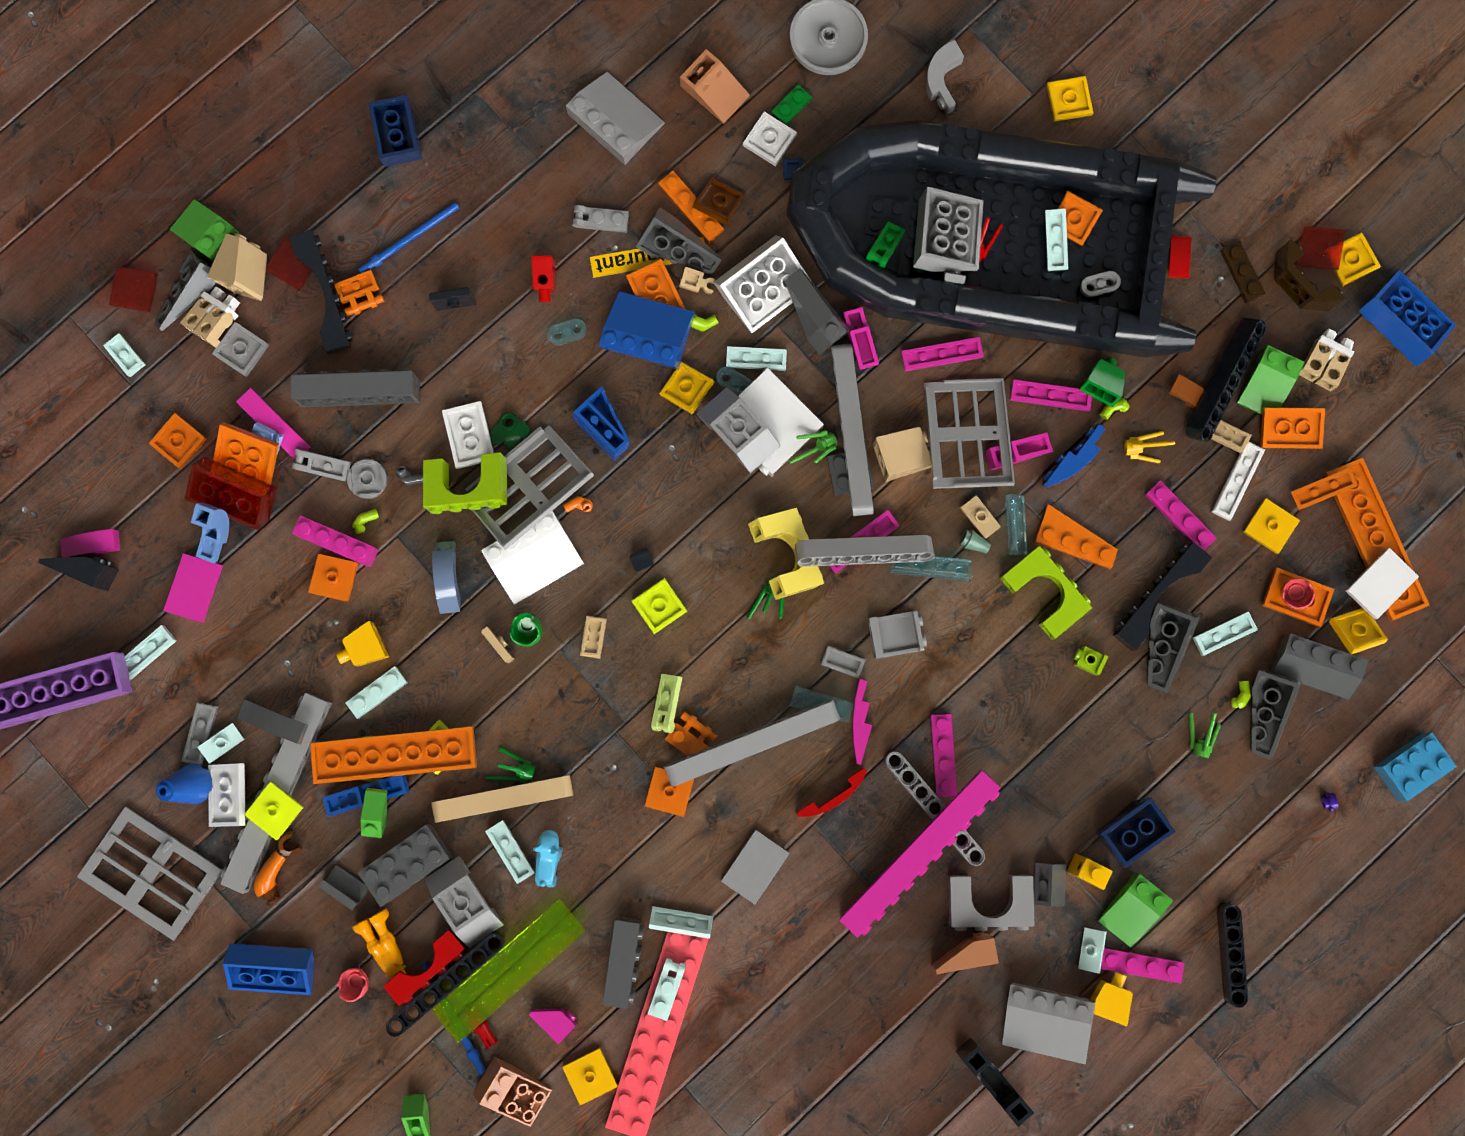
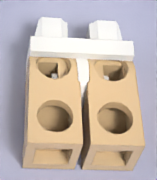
[180,287,240,348]
[1299,329,1354,392]

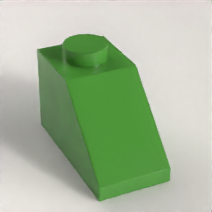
[361,788,388,838]
[401,1094,430,1136]

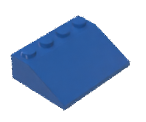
[1359,270,1456,367]
[599,292,695,370]

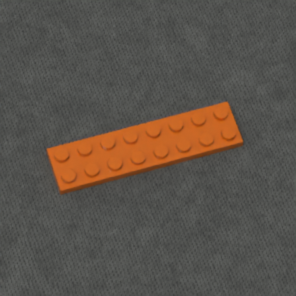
[1324,458,1430,621]
[310,727,477,784]

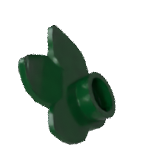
[491,412,530,450]

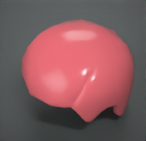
[1281,578,1315,609]
[337,968,369,1002]

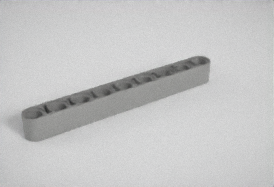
[831,343,873,516]
[664,699,841,786]

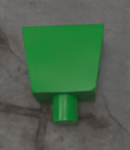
[1079,357,1125,407]

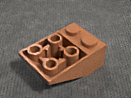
[680,49,750,124]
[473,1057,552,1127]

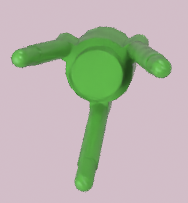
[789,430,837,464]
[1189,712,1221,758]

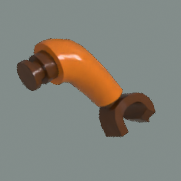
[253,830,302,906]

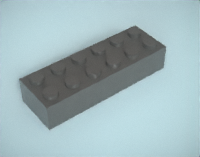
[291,368,420,407]

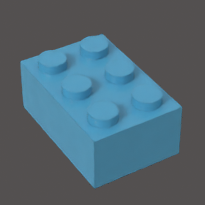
[1374,732,1457,801]

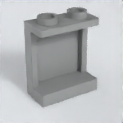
[868,610,927,659]

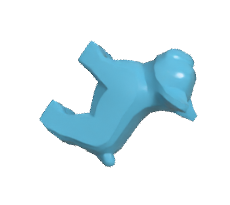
[533,830,563,887]

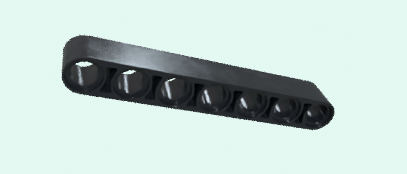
[1186,318,1266,442]
[386,933,504,1037]

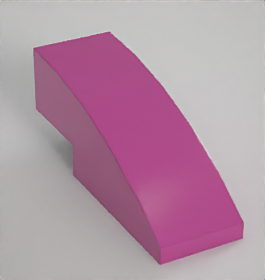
[842,307,879,370]
[985,433,1053,471]
[60,529,120,558]

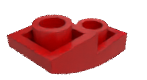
[1168,236,1192,278]

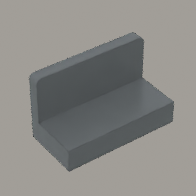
[1034,863,1066,906]
[318,865,369,910]

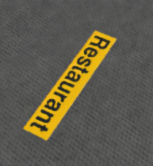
[590,237,705,278]

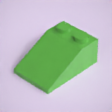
[169,199,241,262]
[1237,345,1305,415]
[1097,872,1173,947]

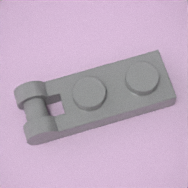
[572,205,629,233]
[292,448,351,481]

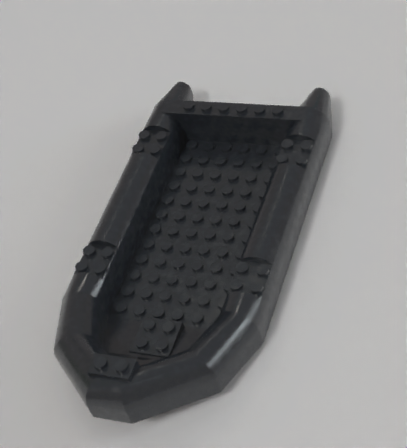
[787,120,1217,358]

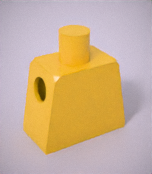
[336,621,389,666]
[1066,853,1113,890]
[1090,972,1133,1026]

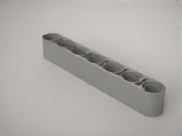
[795,535,935,567]
[884,752,985,866]

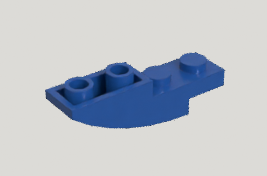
[1043,424,1106,488]

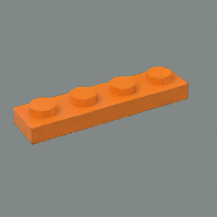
[658,171,724,243]

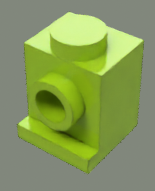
[1073,646,1108,676]

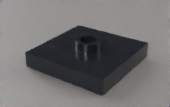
[429,287,476,311]

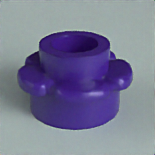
[1321,792,1338,812]

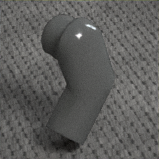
[396,466,423,485]

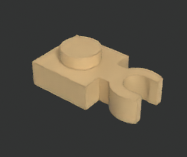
[679,267,716,294]

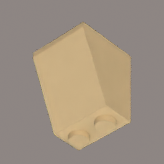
[207,233,267,301]
[873,427,931,482]

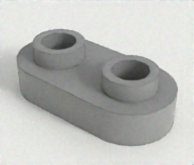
[1080,271,1121,298]

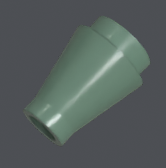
[959,529,991,554]

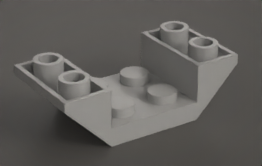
[697,387,780,473]
[425,856,504,948]

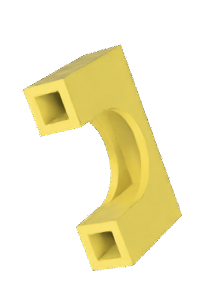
[748,508,824,600]

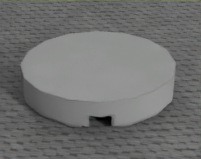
[347,459,388,499]

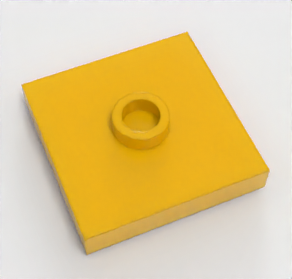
[1046,76,1093,122]
[1324,232,1381,287]
[659,361,714,414]
[1243,498,1300,554]
[1329,608,1388,654]
[562,1048,618,1105]

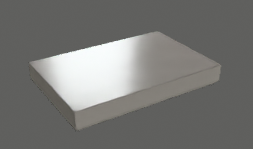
[721,830,790,905]

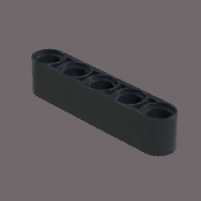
[1217,902,1248,1008]

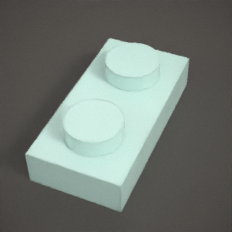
[103,333,146,377]

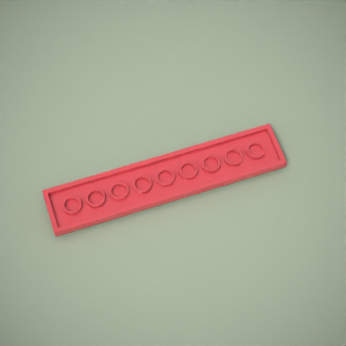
[605,932,709,1136]

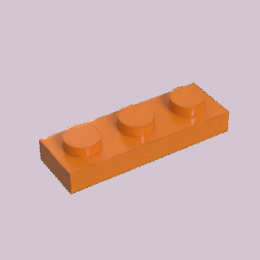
[1291,467,1358,510]

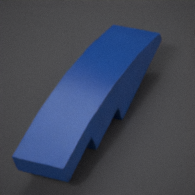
[322,775,410,817]

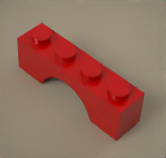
[383,929,465,1006]

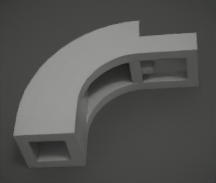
[925,40,964,115]

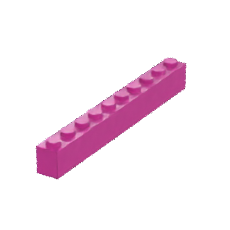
[839,768,1001,938]

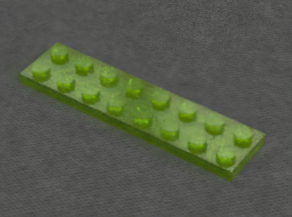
[432,899,586,1043]

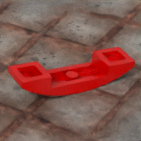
[796,768,867,817]

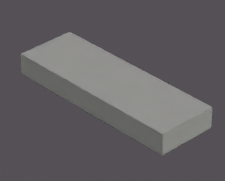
[181,702,218,766]

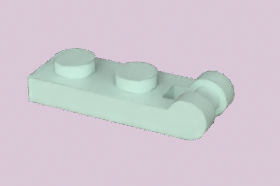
[648,958,686,1021]

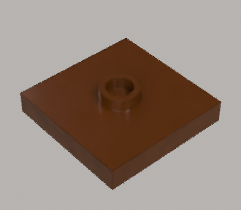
[693,177,745,225]

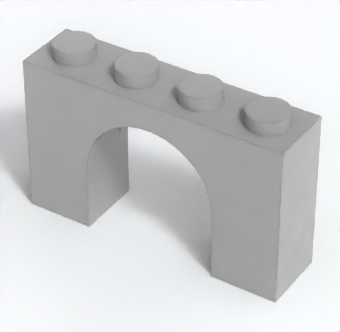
[948,874,1035,931]

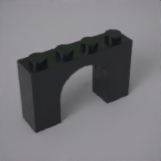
[956,1037,1034,1127]

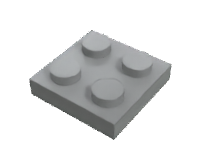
[212,322,269,377]

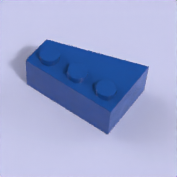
[572,386,630,461]

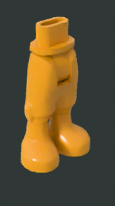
[352,908,406,979]

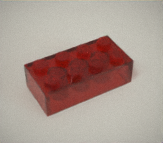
[185,457,277,530]

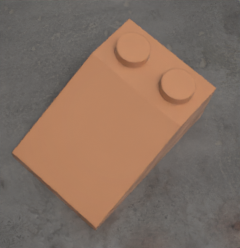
[931,931,999,974]

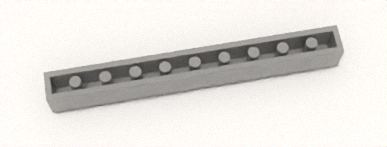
[220,693,332,894]

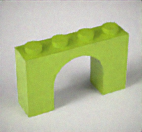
[423,453,507,514]
[999,546,1092,640]

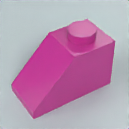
[529,1008,578,1044]

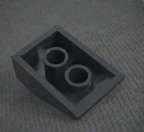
[38,556,119,591]

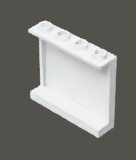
[738,368,824,477]

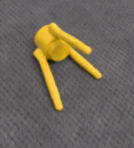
[1124,431,1175,463]

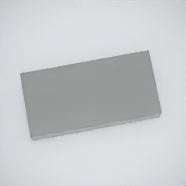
[821,646,866,679]

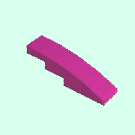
[236,388,311,459]
[852,679,872,765]

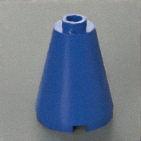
[156,764,213,805]

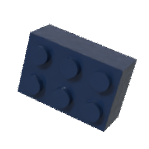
[368,95,423,167]
[1096,797,1176,868]

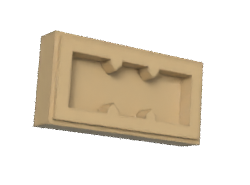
[1211,420,1252,454]
[960,495,1001,539]
[580,616,607,659]
[481,627,514,663]

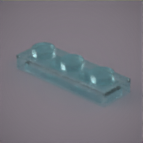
[1005,494,1028,556]
[790,685,854,723]

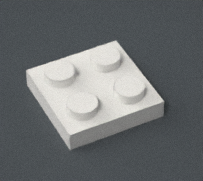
[743,112,797,167]

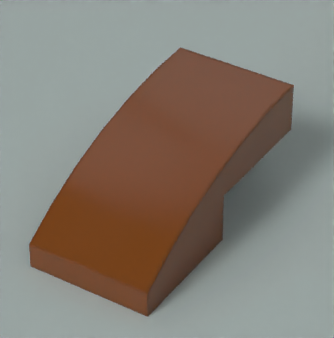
[1169,374,1205,409]

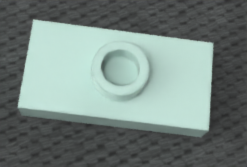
[198,723,244,764]
[1078,927,1107,973]

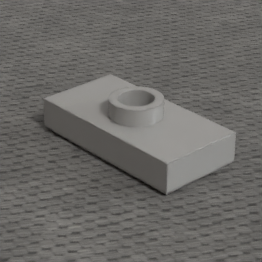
[942,271,966,284]

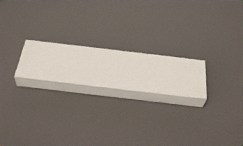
[1211,442,1265,521]

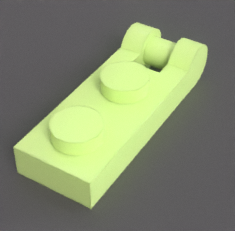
[651,674,682,733]

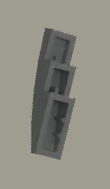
[237,699,308,745]

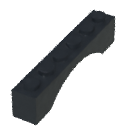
[289,230,353,354]
[1113,542,1213,651]

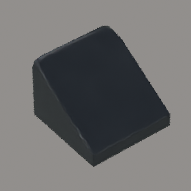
[629,549,654,572]

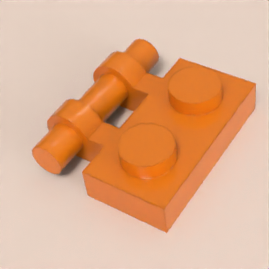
[334,270,385,316]
[665,712,718,756]

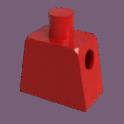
[532,256,556,303]

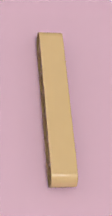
[431,775,573,823]

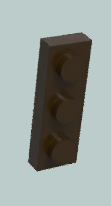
[1220,241,1266,304]

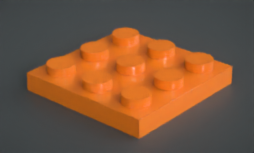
[210,422,279,498]

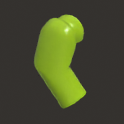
[691,314,718,331]
[1099,398,1129,420]
[352,509,379,534]
[1231,681,1251,709]

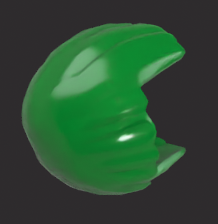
[509,612,543,647]

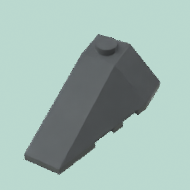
[636,207,722,275]
[155,250,218,331]
[785,268,850,355]
[1148,603,1200,693]
[1252,670,1302,760]

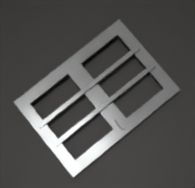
[924,378,1015,489]
[465,425,594,550]
[77,807,223,941]

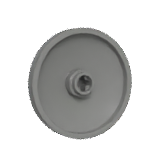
[790,0,868,75]

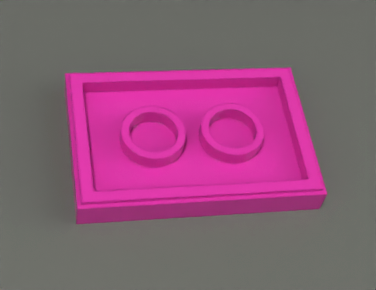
[163,553,223,623]

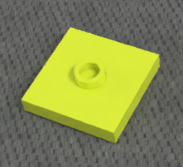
[632,578,687,634]
[244,782,304,840]

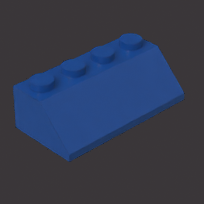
[223,944,315,995]

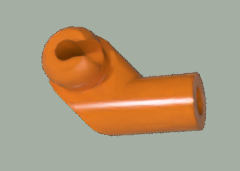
[562,496,593,513]

